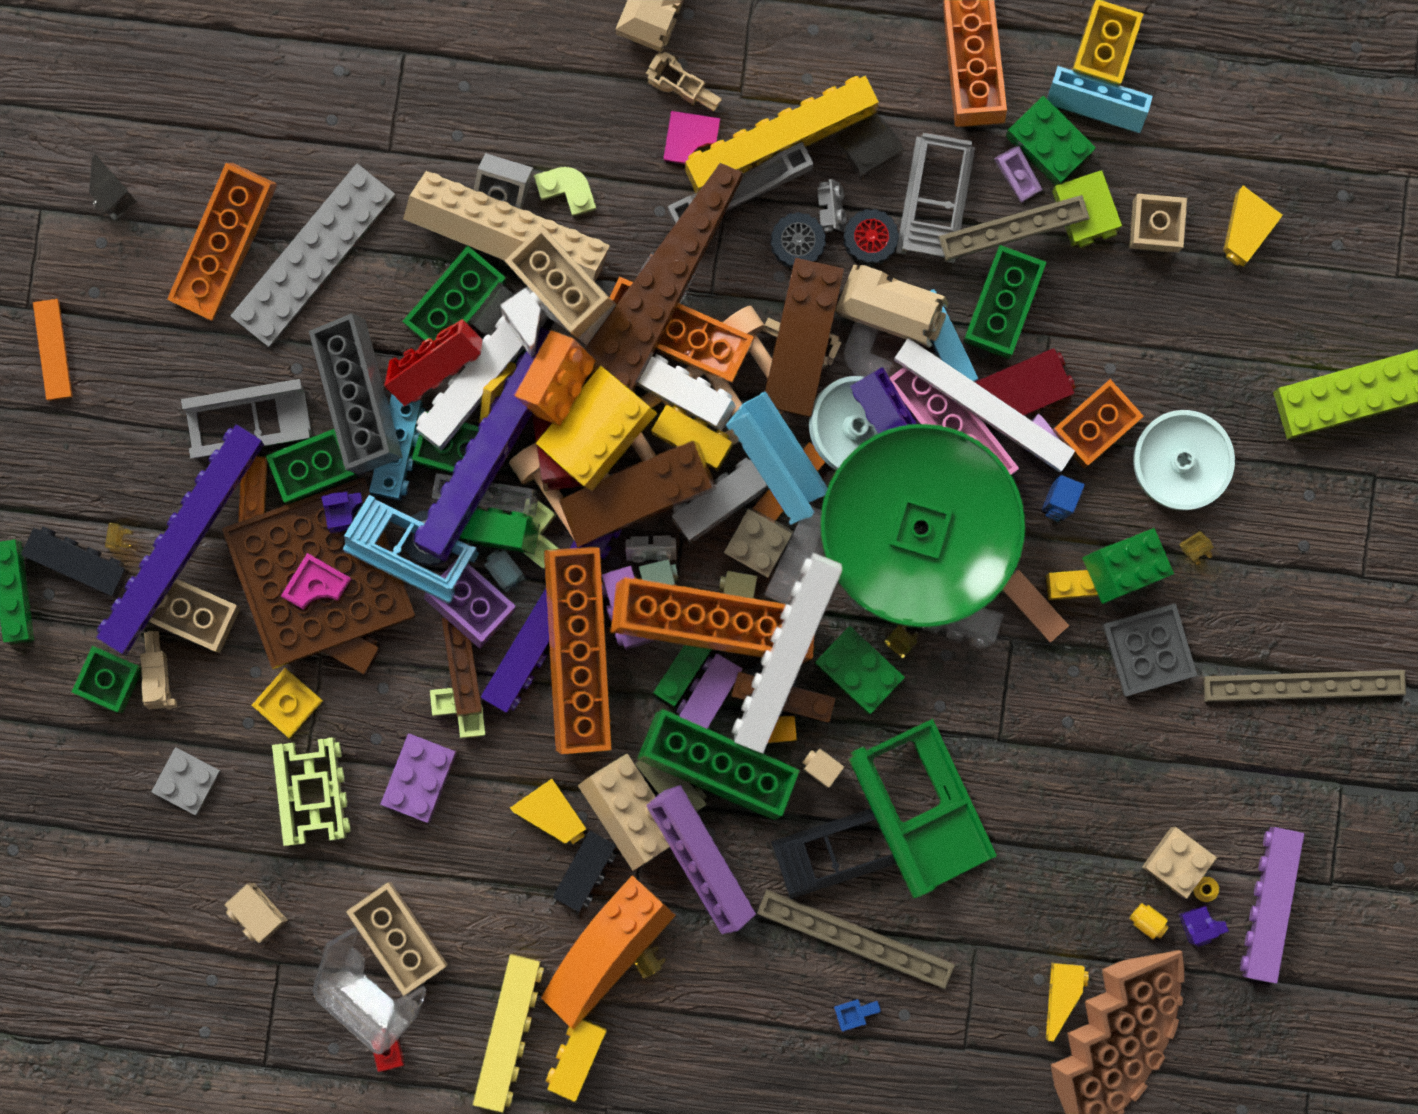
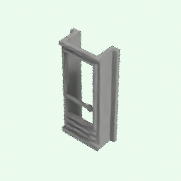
[896,133,975,263]
[181,379,312,459]

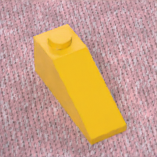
[1046,963,1088,1041]

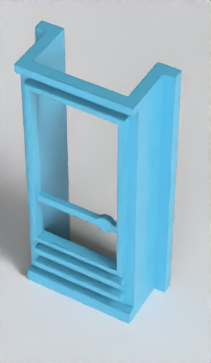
[726,391,828,524]
[343,495,479,604]

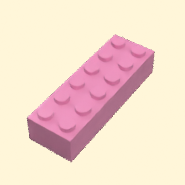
[890,367,1019,475]

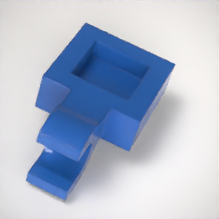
[834,999,881,1031]

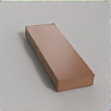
[1002,570,1069,643]

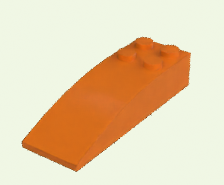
[943,0,1007,127]
[167,163,277,321]
[609,277,754,383]
[541,876,676,1030]

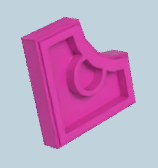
[663,111,720,164]
[281,553,351,610]

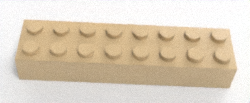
[403,171,610,282]

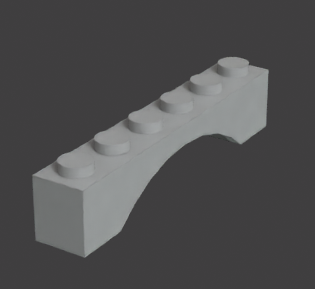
[668,142,813,225]

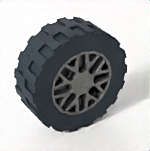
[771,212,826,269]

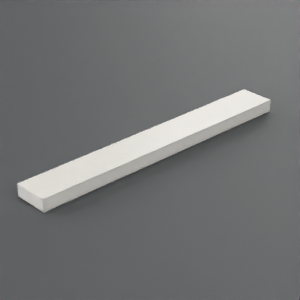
[894,338,1075,472]

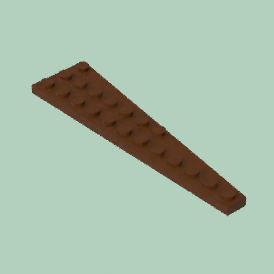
[581,163,744,392]

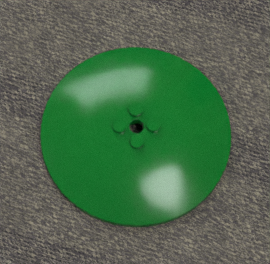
[821,424,1025,627]

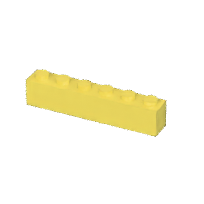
[473,954,544,1112]

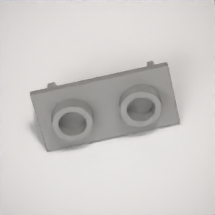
[817,179,846,233]

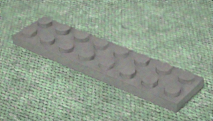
[230,164,396,348]

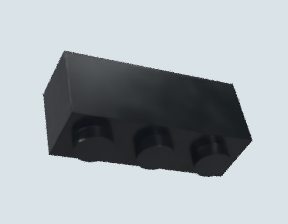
[553,830,618,912]

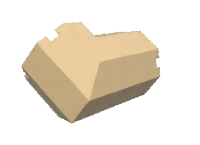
[615,0,683,53]
[835,265,948,348]

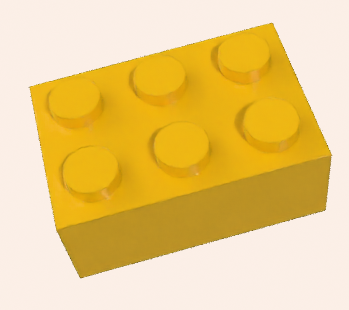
[1072,0,1143,85]

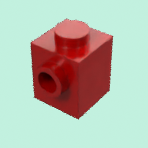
[371,1031,405,1072]

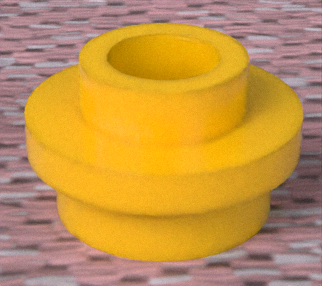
[1193,877,1219,902]

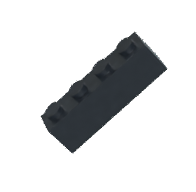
[21,526,129,598]

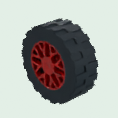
[843,209,899,266]

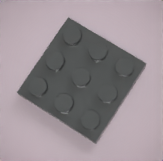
[1102,603,1197,697]

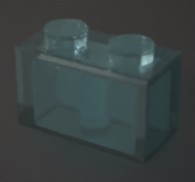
[485,550,525,593]

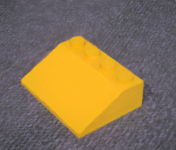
[536,366,657,491]

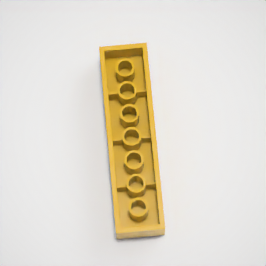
[685,76,879,194]

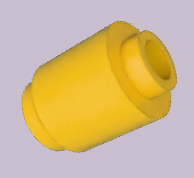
[1130,903,1169,940]

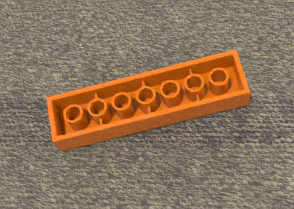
[544,547,611,754]
[611,577,815,664]

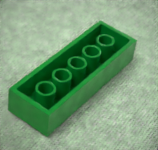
[637,709,800,820]

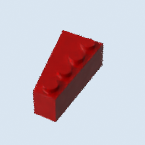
[385,319,483,406]

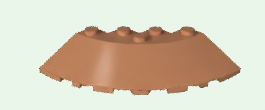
[1051,950,1184,1114]

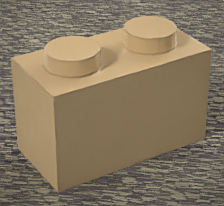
[802,749,844,788]

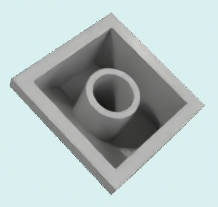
[474,153,533,209]

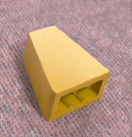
[1223,186,1283,266]
[510,779,587,844]

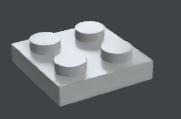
[151,747,221,815]

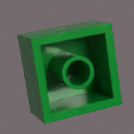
[72,646,142,713]

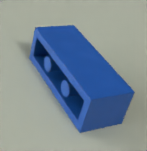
[1041,475,1084,522]

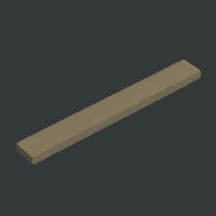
[1203,670,1406,702]
[757,889,955,989]

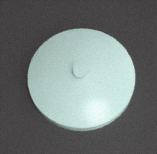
[809,376,878,470]
[1133,410,1235,511]

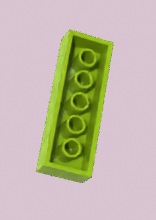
[1273,350,1418,439]

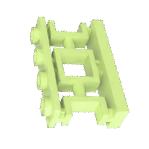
[272,738,350,846]

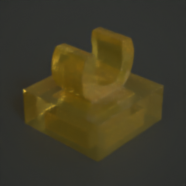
[105,523,133,551]
[1179,531,1214,565]
[884,625,918,658]
[634,946,666,979]

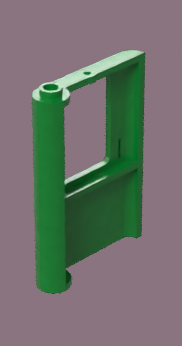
[848,719,997,898]

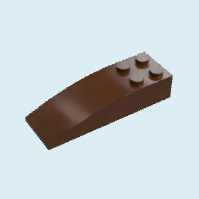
[765,258,844,418]
[559,440,717,547]

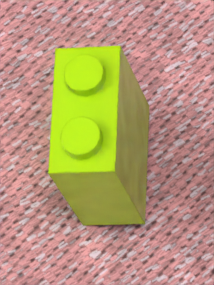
[1052,170,1122,248]

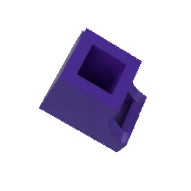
[322,492,363,533]
[1179,906,1228,947]

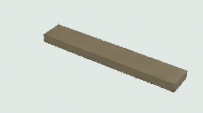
[938,195,1090,261]

